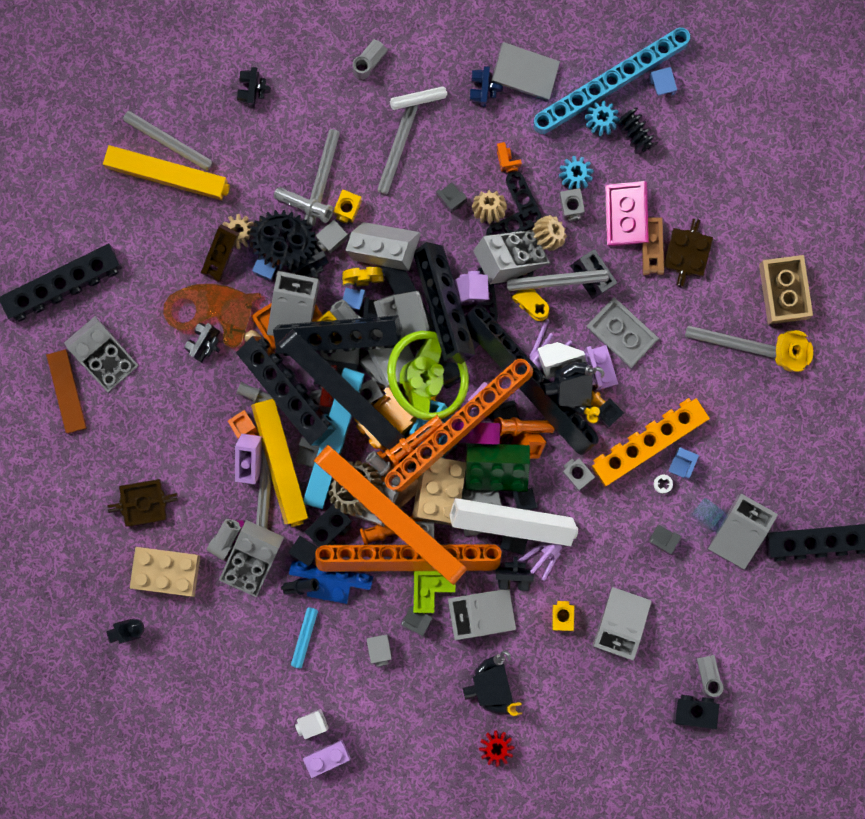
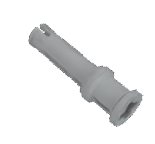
[274,187,333,223]

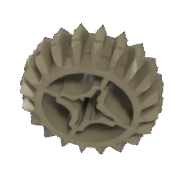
[328,460,383,516]

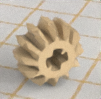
[472,190,507,225]
[223,214,254,249]
[532,215,567,251]

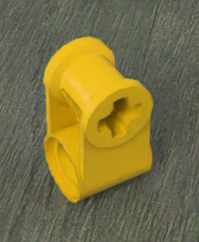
[512,289,549,321]

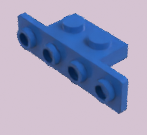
[289,561,374,604]

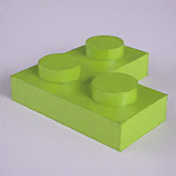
[413,571,455,613]

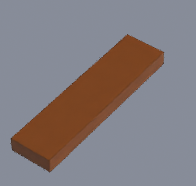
[46,349,87,434]

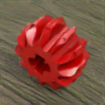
[479,730,515,767]

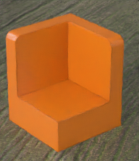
[511,433,546,459]

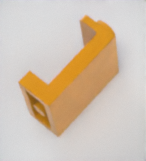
[354,387,417,451]

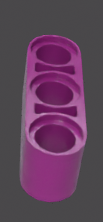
[454,422,500,444]

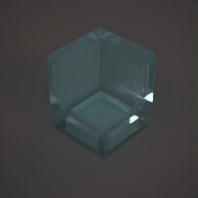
[690,498,725,529]

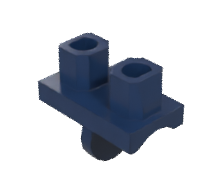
[470,66,503,107]

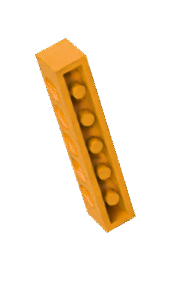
[591,398,710,487]

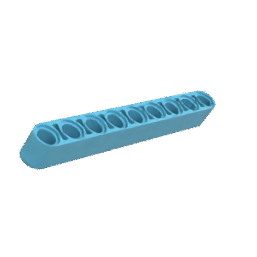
[533,28,690,134]

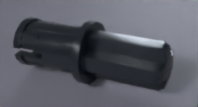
[281,578,320,595]

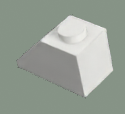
[538,342,586,379]
[295,709,329,739]

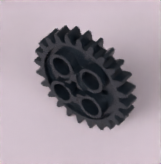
[249,210,316,270]

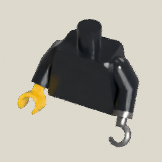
[543,361,605,423]
[462,651,522,716]

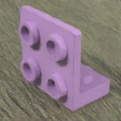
[584,345,618,392]

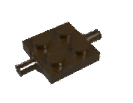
[664,218,713,287]
[107,479,179,527]

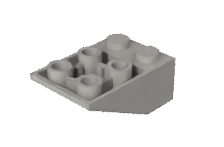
[473,230,550,284]
[267,271,320,336]
[64,316,139,392]
[708,494,778,570]
[219,520,284,597]
[592,587,651,661]
[448,589,516,640]

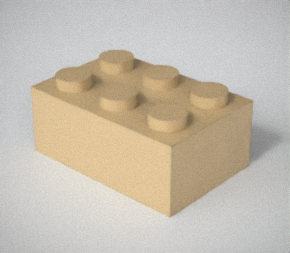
[759,255,813,325]
[412,455,466,526]
[130,547,201,597]

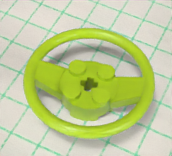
[387,331,469,421]

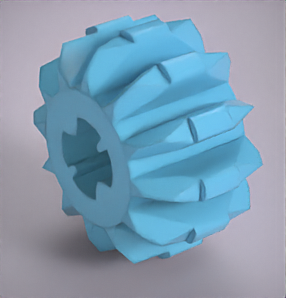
[585,101,620,136]
[559,156,594,190]

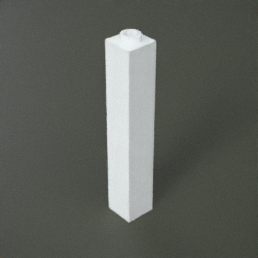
[449,498,578,546]

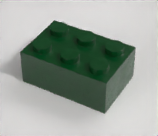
[465,443,530,492]

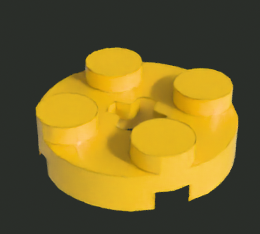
[342,267,384,287]
[775,330,813,372]

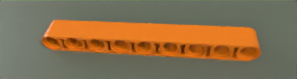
[385,359,533,492]
[313,445,468,585]
[315,544,502,572]

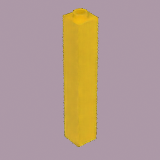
[103,145,230,201]
[251,399,308,527]

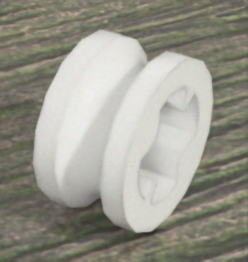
[654,475,673,494]

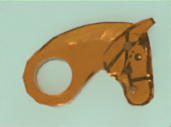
[163,284,261,348]

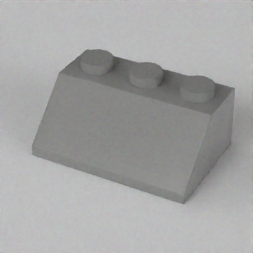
[345,222,421,271]

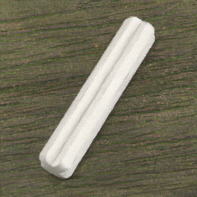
[390,86,447,110]

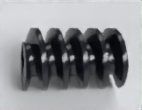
[617,107,659,154]

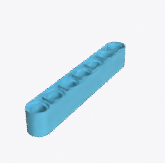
[303,368,365,510]

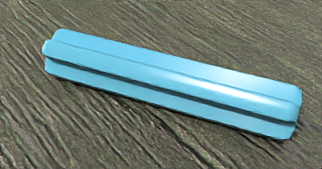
[291,607,318,668]

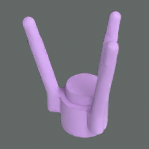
[529,319,572,370]
[518,542,562,581]

